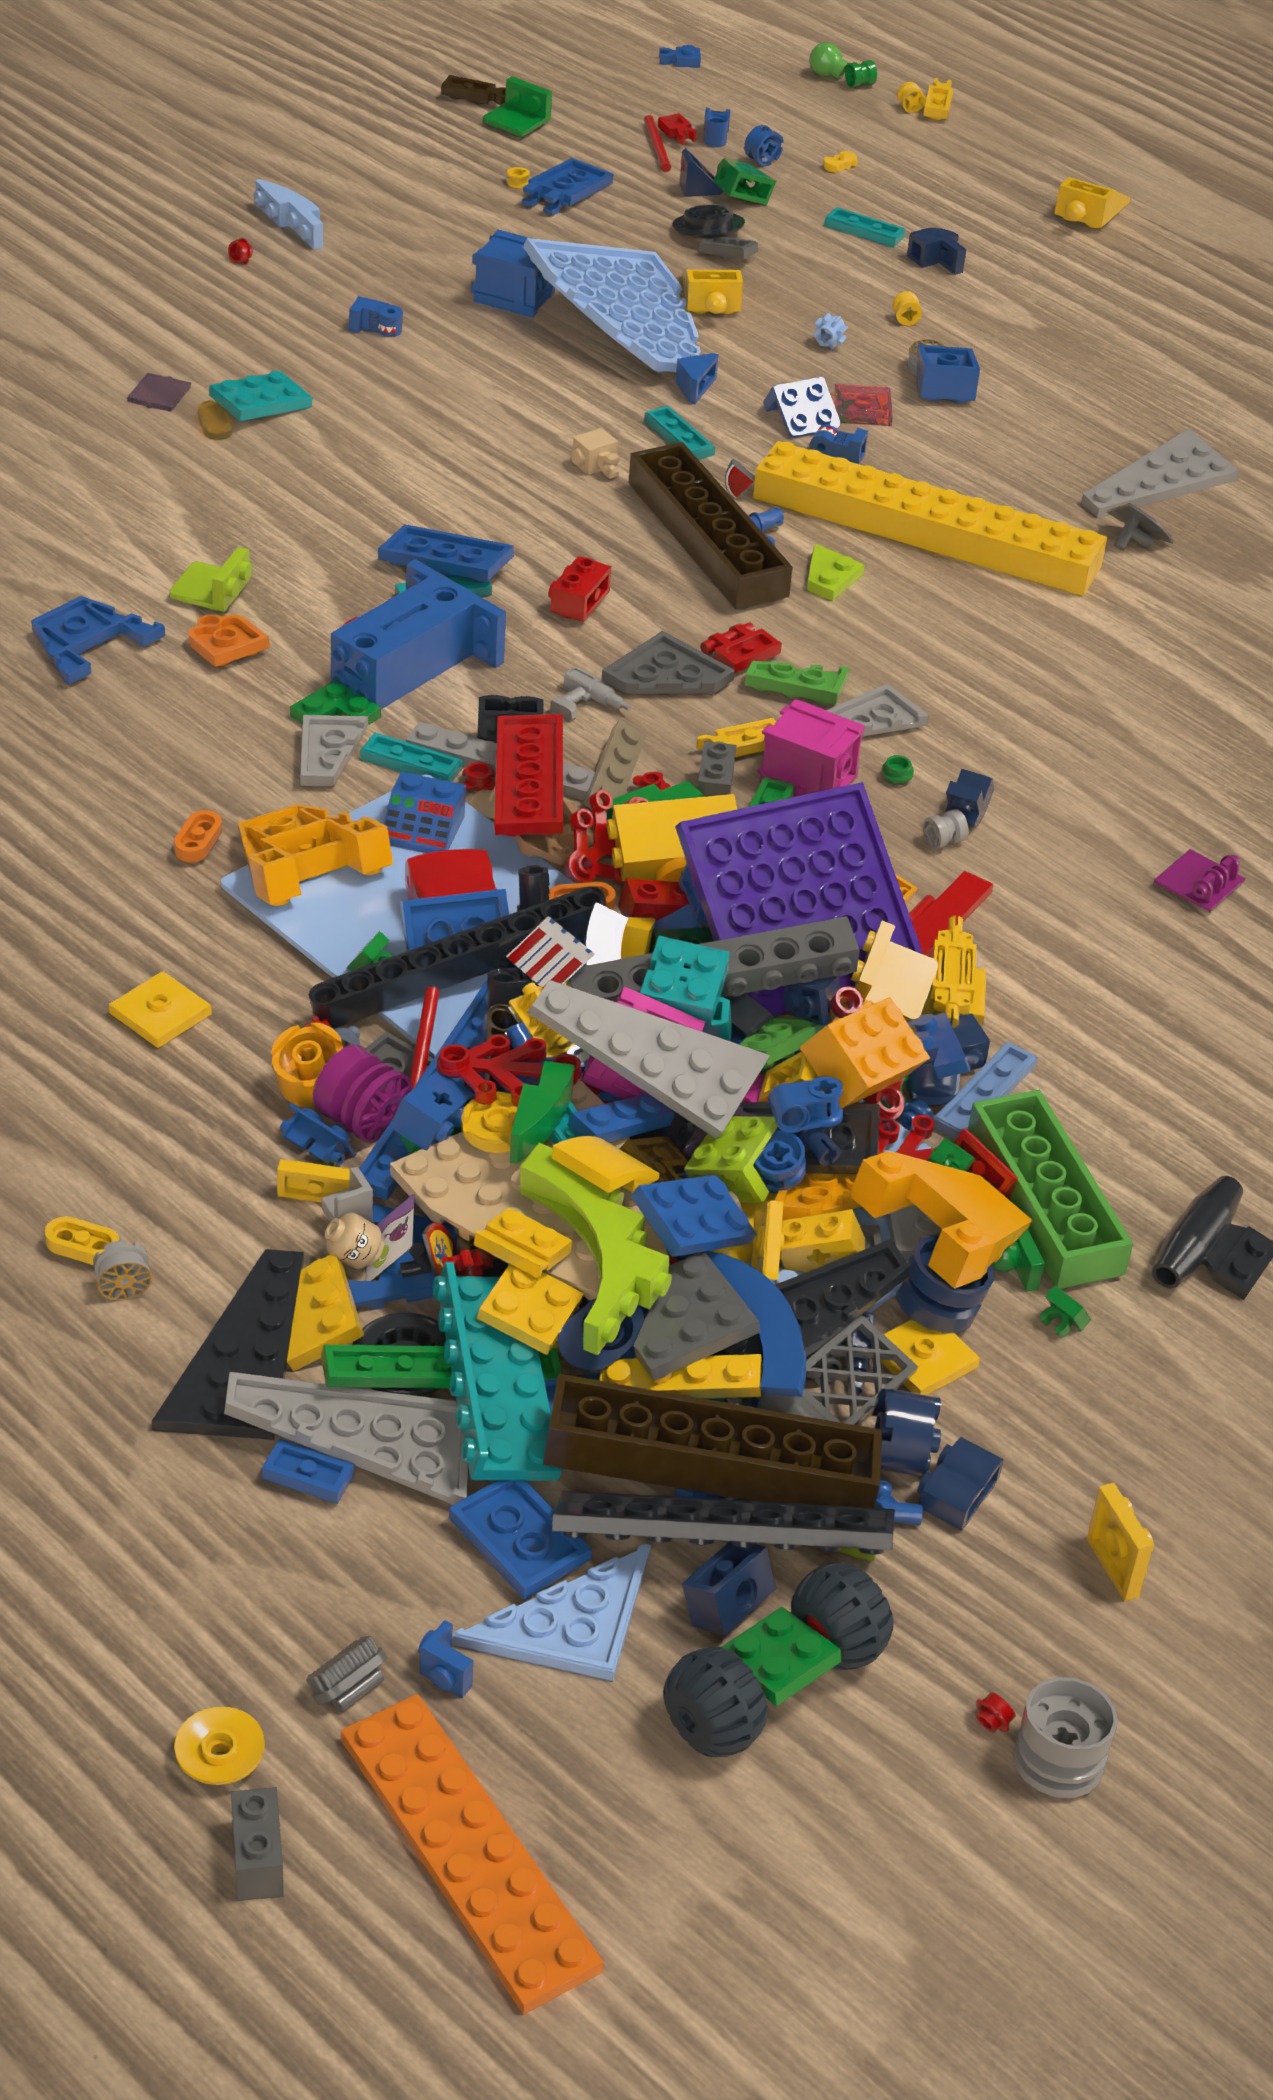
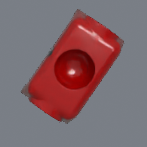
[405,849,497,900]

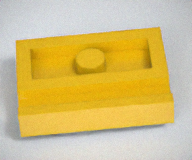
[474,1207,573,1278]

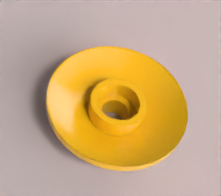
[174,1707,265,1785]

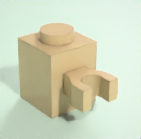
[571,428,620,479]

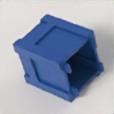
[471,229,555,318]

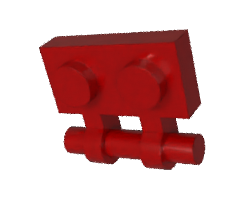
[700,622,782,674]

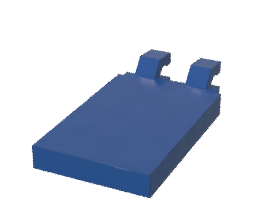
[522,158,614,216]

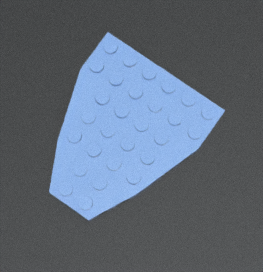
[523,238,700,372]

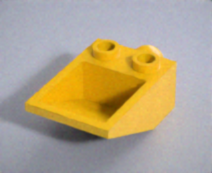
[1054,177,1130,228]
[681,269,743,314]

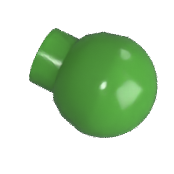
[809,42,848,80]

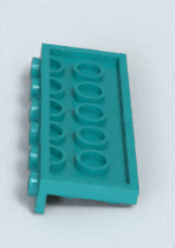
[433,1262,562,1481]

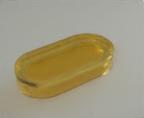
[198,400,233,440]

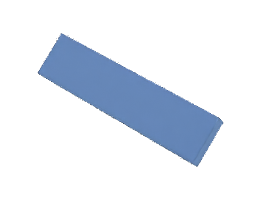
[933,1042,1038,1140]

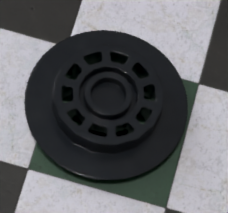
[672,205,745,238]
[352,1312,446,1396]

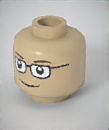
[325,1212,384,1270]

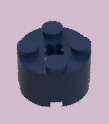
[872,1388,941,1476]

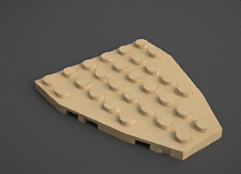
[390,1080,667,1301]

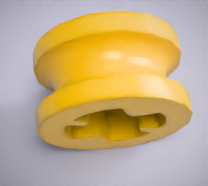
[507,167,530,189]

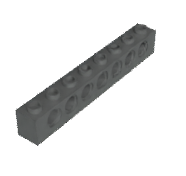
[566,916,860,1002]

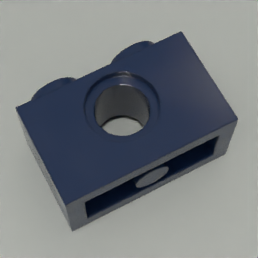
[682,1541,776,1636]

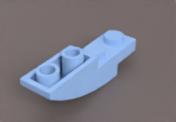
[253,179,323,249]

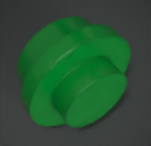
[881,755,914,784]

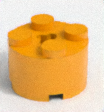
[271,1023,344,1111]

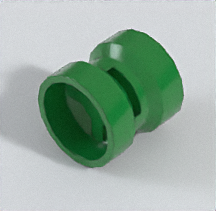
[845,60,877,88]

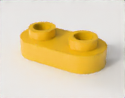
[45,1216,120,1265]

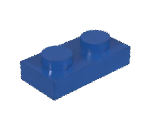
[262,1439,355,1504]

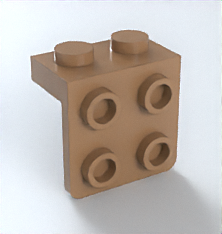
[514,800,594,868]

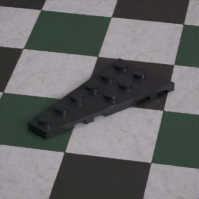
[710,1239,910,1406]
[152,1249,304,1440]

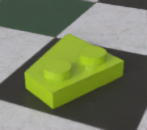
[807,544,865,601]

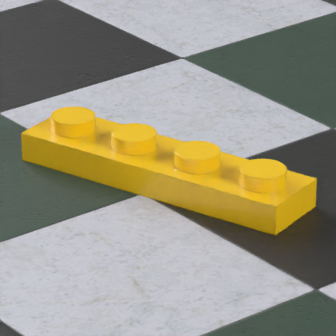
[600,1354,763,1399]

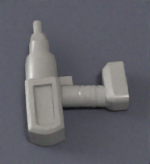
[550,666,632,722]

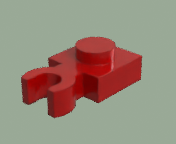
[657,113,697,145]
[441,1250,494,1277]

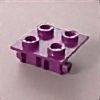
[1154,849,1246,912]

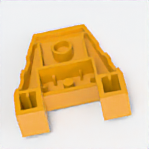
[238,804,393,906]
[849,1151,1032,1289]

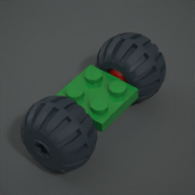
[663,1563,894,1758]

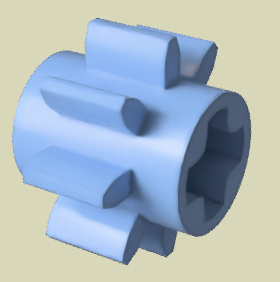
[812,313,848,350]

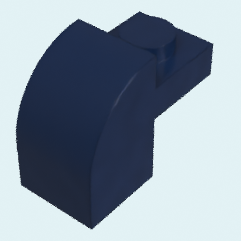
[907,228,966,275]
[945,769,994,827]

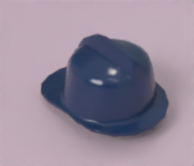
[906,1055,979,1106]
[558,1297,645,1372]

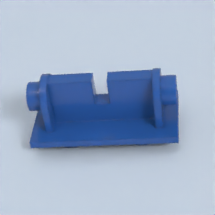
[280,1103,356,1167]

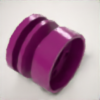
[313,1044,412,1143]

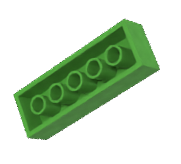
[968,1089,1133,1289]

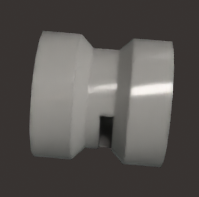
[923,809,969,849]

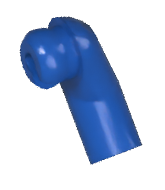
[874,1480,923,1525]

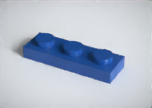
[567,1093,675,1143]

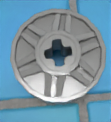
[1013,1677,1118,1798]

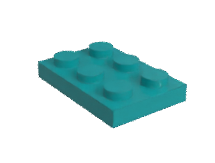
[209,371,313,421]

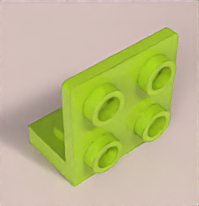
[684,1116,778,1203]

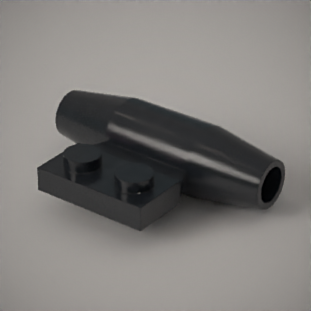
[1152,1176,1273,1300]

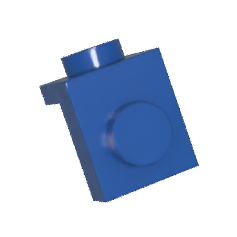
[418,1620,474,1698]

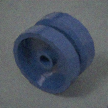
[896,1235,994,1333]

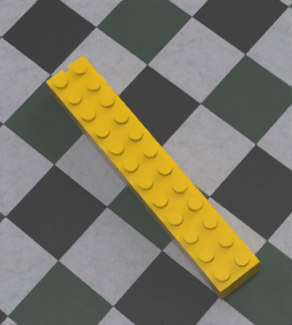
[753,441,1107,597]

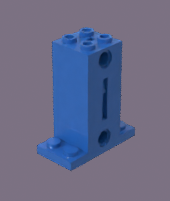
[331,559,506,709]

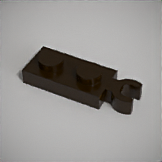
[441,75,506,105]

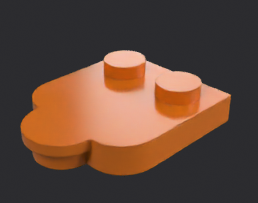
[188,615,270,667]

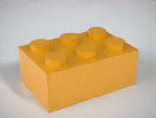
[800,997,930,1109]

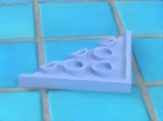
[453,1544,651,1681]

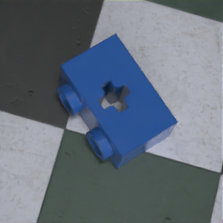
[390,1070,474,1151]

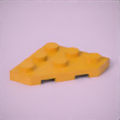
[774,1174,861,1220]

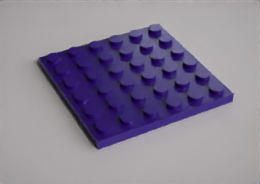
[675,782,923,1016]

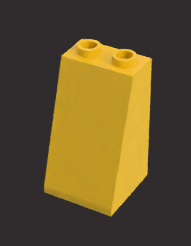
[607,794,737,881]

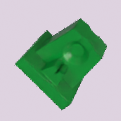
[927,1137,975,1171]

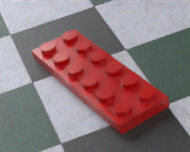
[494,714,563,837]

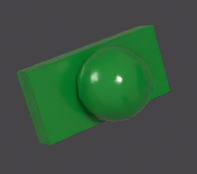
[991,1229,1045,1292]

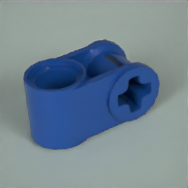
[704,107,730,147]
[768,1077,843,1133]

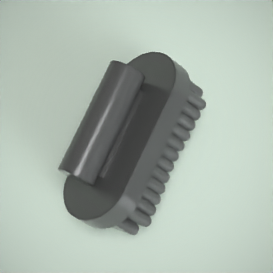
[306,1636,387,1712]

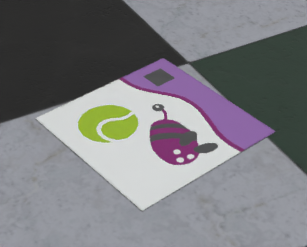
[366,1194,415,1281]

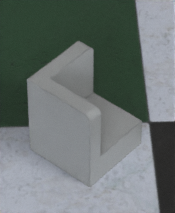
[322,1167,373,1222]

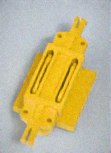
[920,916,986,1028]

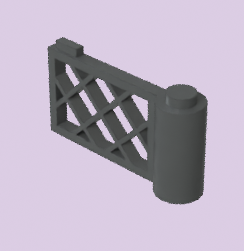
[756,1314,919,1425]

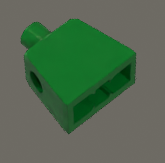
[714,158,777,205]

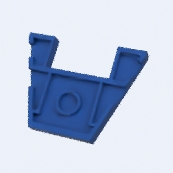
[31,596,165,685]
[907,1013,970,1079]
[348,1203,457,1311]

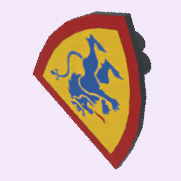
[400,1223,455,1278]

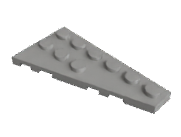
[1081,428,1239,518]
[527,980,770,1139]
[224,1372,468,1505]

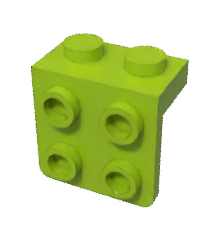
[170,546,253,612]

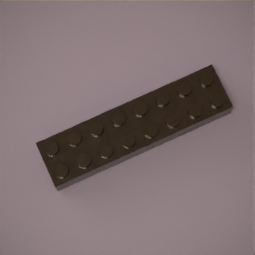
[628,442,793,610]
[543,1374,882,1508]

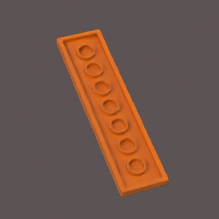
[341,1694,604,2015]

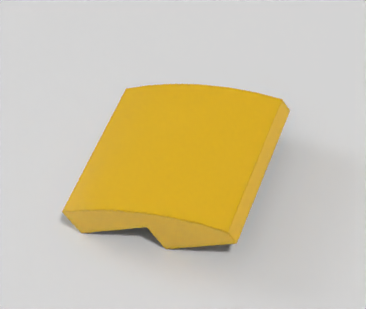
[551,1136,660,1193]

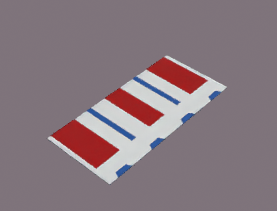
[506,916,595,989]

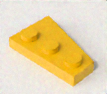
[287,1254,364,1372]

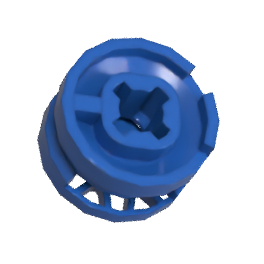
[744,125,784,166]
[753,1130,806,1191]

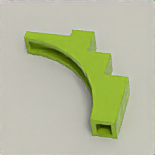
[520,1143,672,1355]

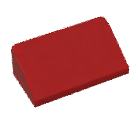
[954,1128,1018,1200]

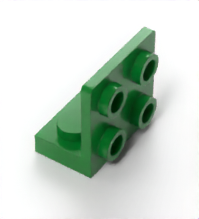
[482,76,552,137]

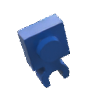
[659,45,701,68]

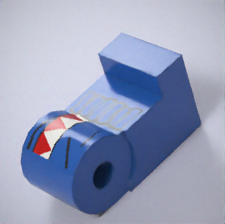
[349,296,403,337]
[810,425,868,465]

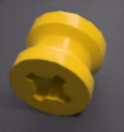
[896,82,926,113]
[892,291,923,326]

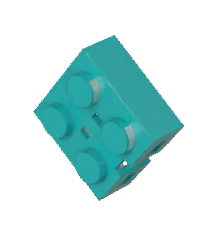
[640,936,730,1027]

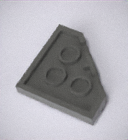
[601,631,735,694]
[634,1251,761,1381]

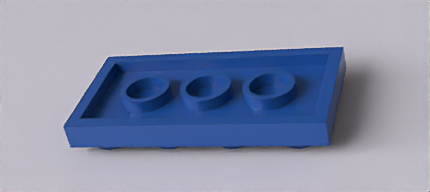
[378,524,514,582]

